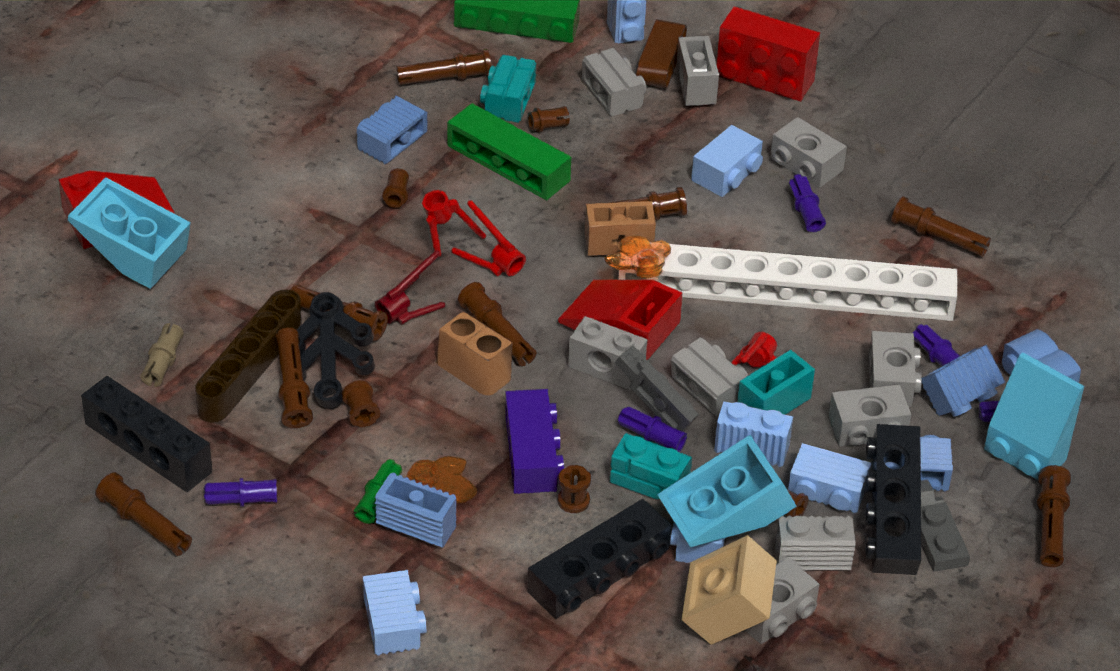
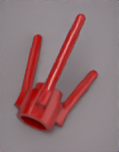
[422,190,486,257]
[451,200,526,276]
[731,332,777,367]

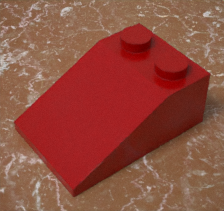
[58,170,175,249]

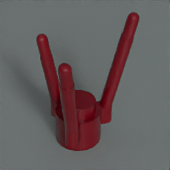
[374,250,445,325]

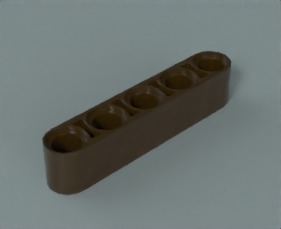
[195,289,302,423]

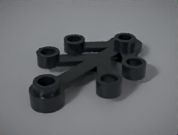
[297,292,375,409]

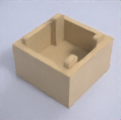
[682,535,777,645]

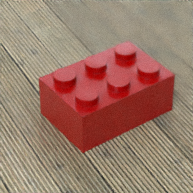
[716,6,820,102]

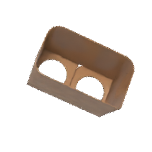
[436,311,513,395]

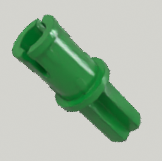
[354,459,402,524]

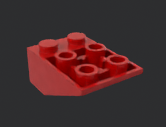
[558,280,683,360]

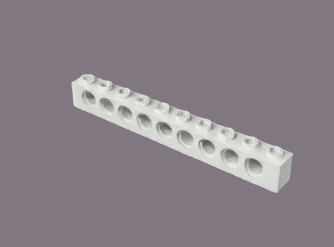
[618,240,957,321]

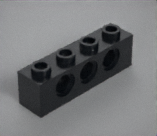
[81,376,212,493]
[866,424,921,575]
[527,499,671,620]

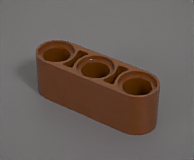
[636,19,687,89]

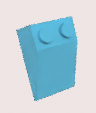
[68,177,191,289]
[984,352,1084,480]
[657,435,797,547]

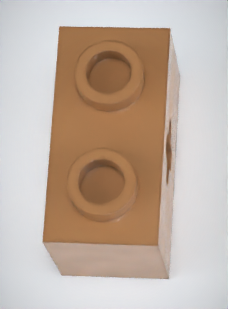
[585,201,656,256]

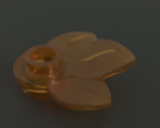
[604,236,671,278]
[407,456,477,503]

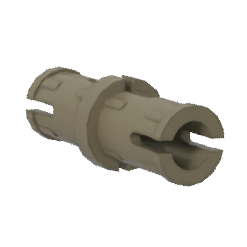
[140,323,184,387]

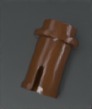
[527,106,570,133]
[382,168,409,208]

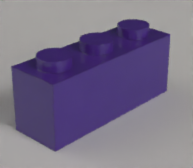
[505,389,564,494]

